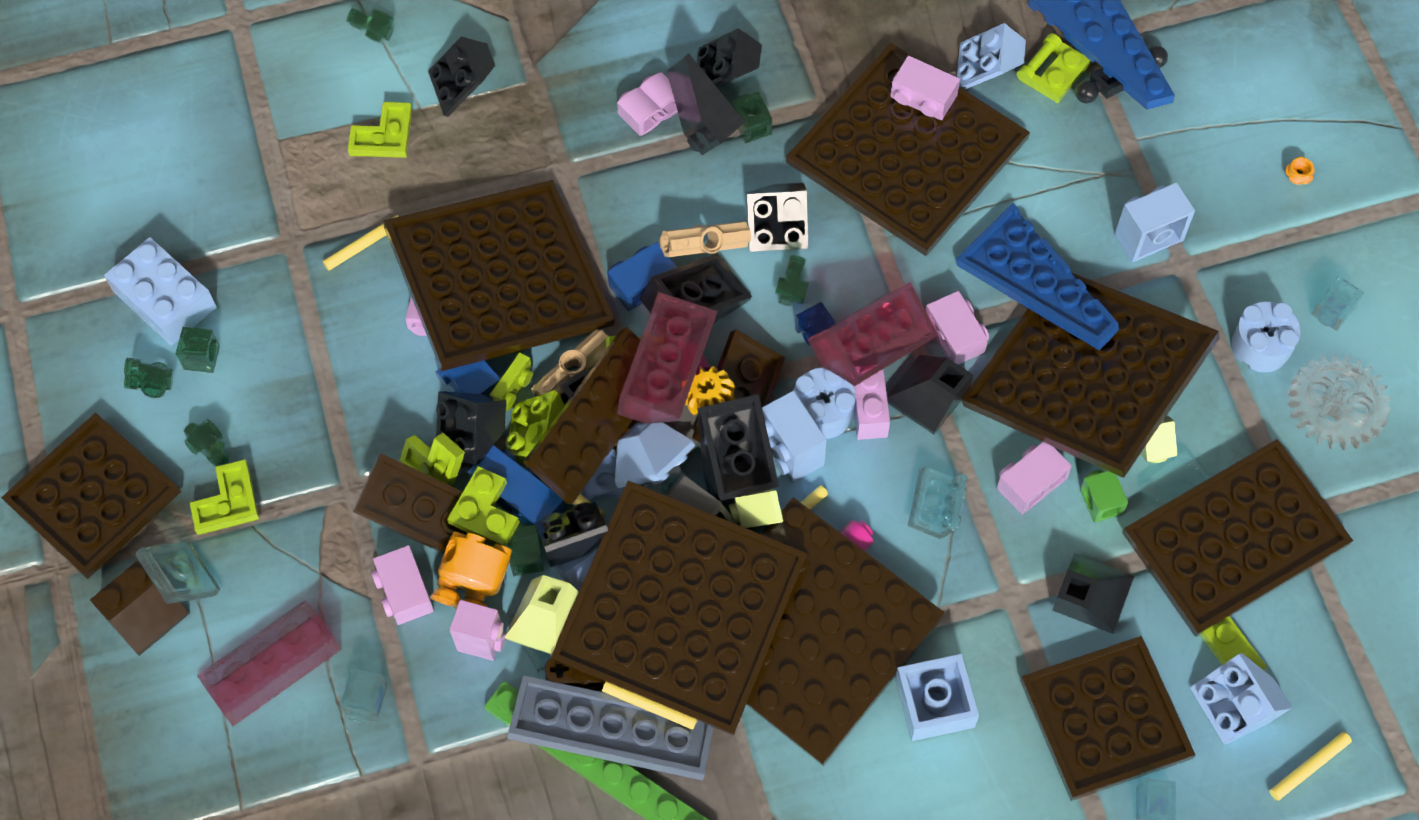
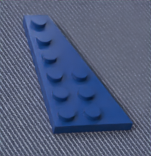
[1028,0,1175,110]
[956,203,1119,350]

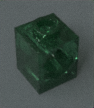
[732,92,772,144]
[175,327,220,373]
[507,524,544,577]

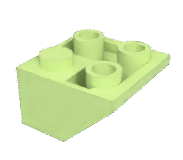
[505,575,579,654]

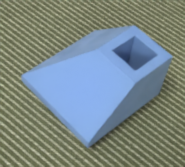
[957,23,1026,90]
[615,419,695,488]
[1190,653,1292,745]

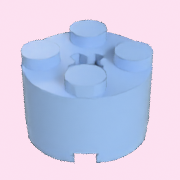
[1231,302,1301,372]
[794,367,856,439]

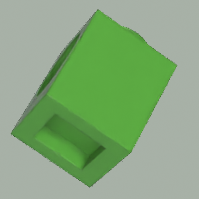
[1080,470,1128,523]

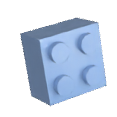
[1115,183,1195,263]
[762,391,827,483]
[895,654,979,741]

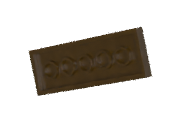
[523,327,669,504]

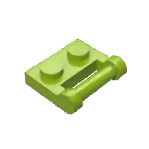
[1016,33,1090,103]

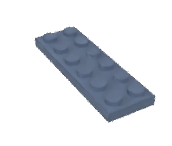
[507,676,714,781]

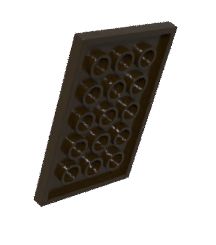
[1122,439,1353,637]

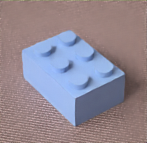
[104,237,217,346]

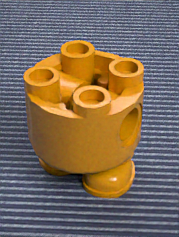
[430,532,512,609]

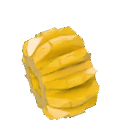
[682,366,735,416]

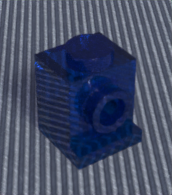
[795,302,841,354]

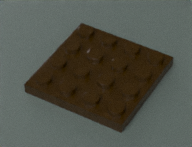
[1,412,181,580]
[1020,636,1196,801]

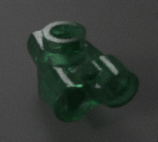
[346,8,394,43]
[775,255,809,306]
[124,357,174,398]
[183,419,229,467]

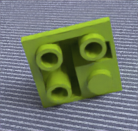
[506,390,565,464]

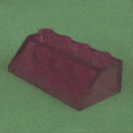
[808,282,938,386]
[617,292,718,424]
[197,600,341,726]

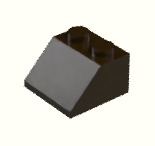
[90,558,189,656]

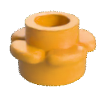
[1285,157,1315,185]

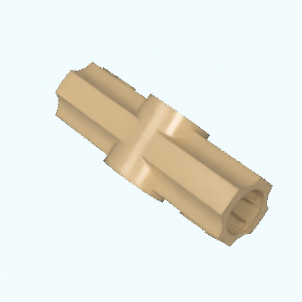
[660,221,751,257]
[531,329,608,399]

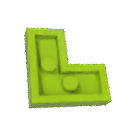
[348,102,413,158]
[399,433,465,487]
[190,459,259,535]
[447,466,520,547]

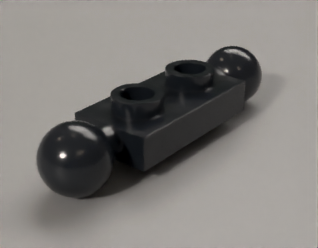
[1075,46,1168,104]

